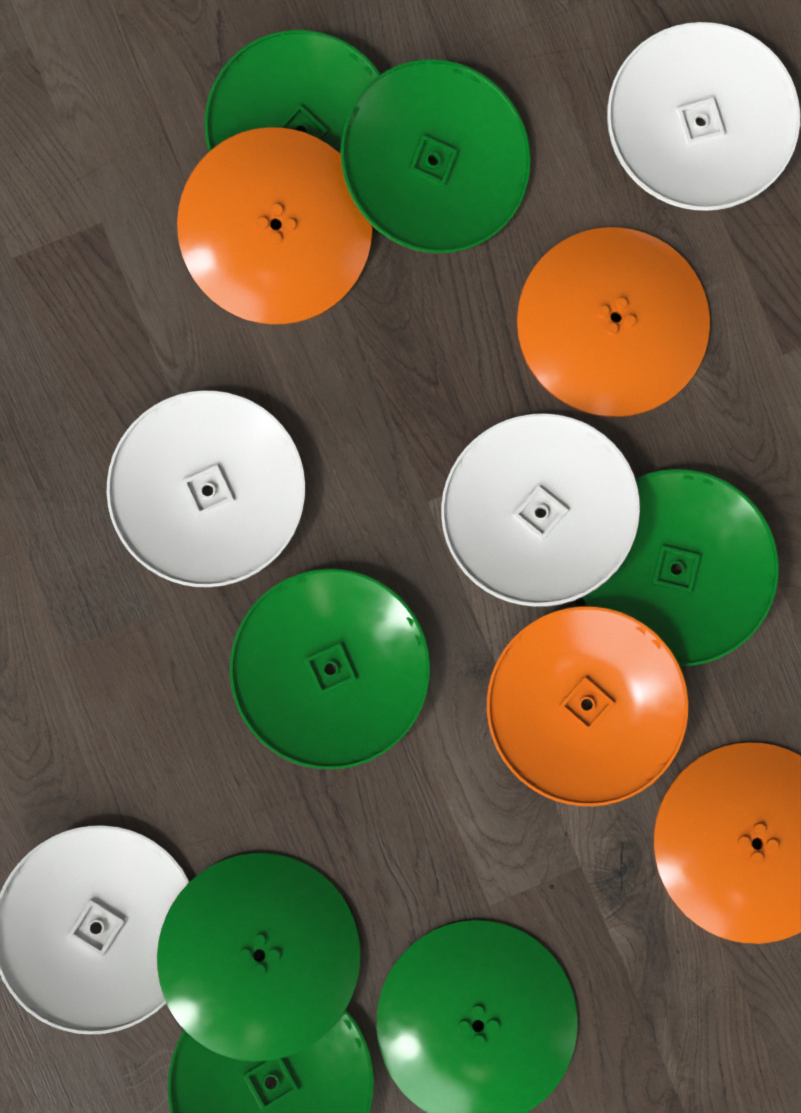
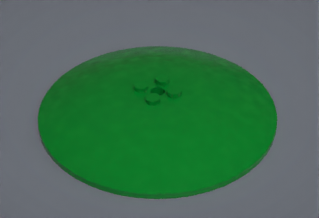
[205,30,381,222]
[340,59,530,254]
[583,469,779,667]
[230,569,430,769]
[157,853,360,1061]
[376,920,578,1113]
[168,1010,374,1113]

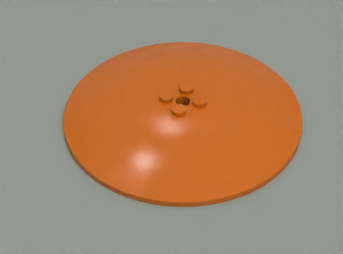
[177,127,372,325]
[517,227,710,417]
[487,606,688,806]
[654,742,801,944]

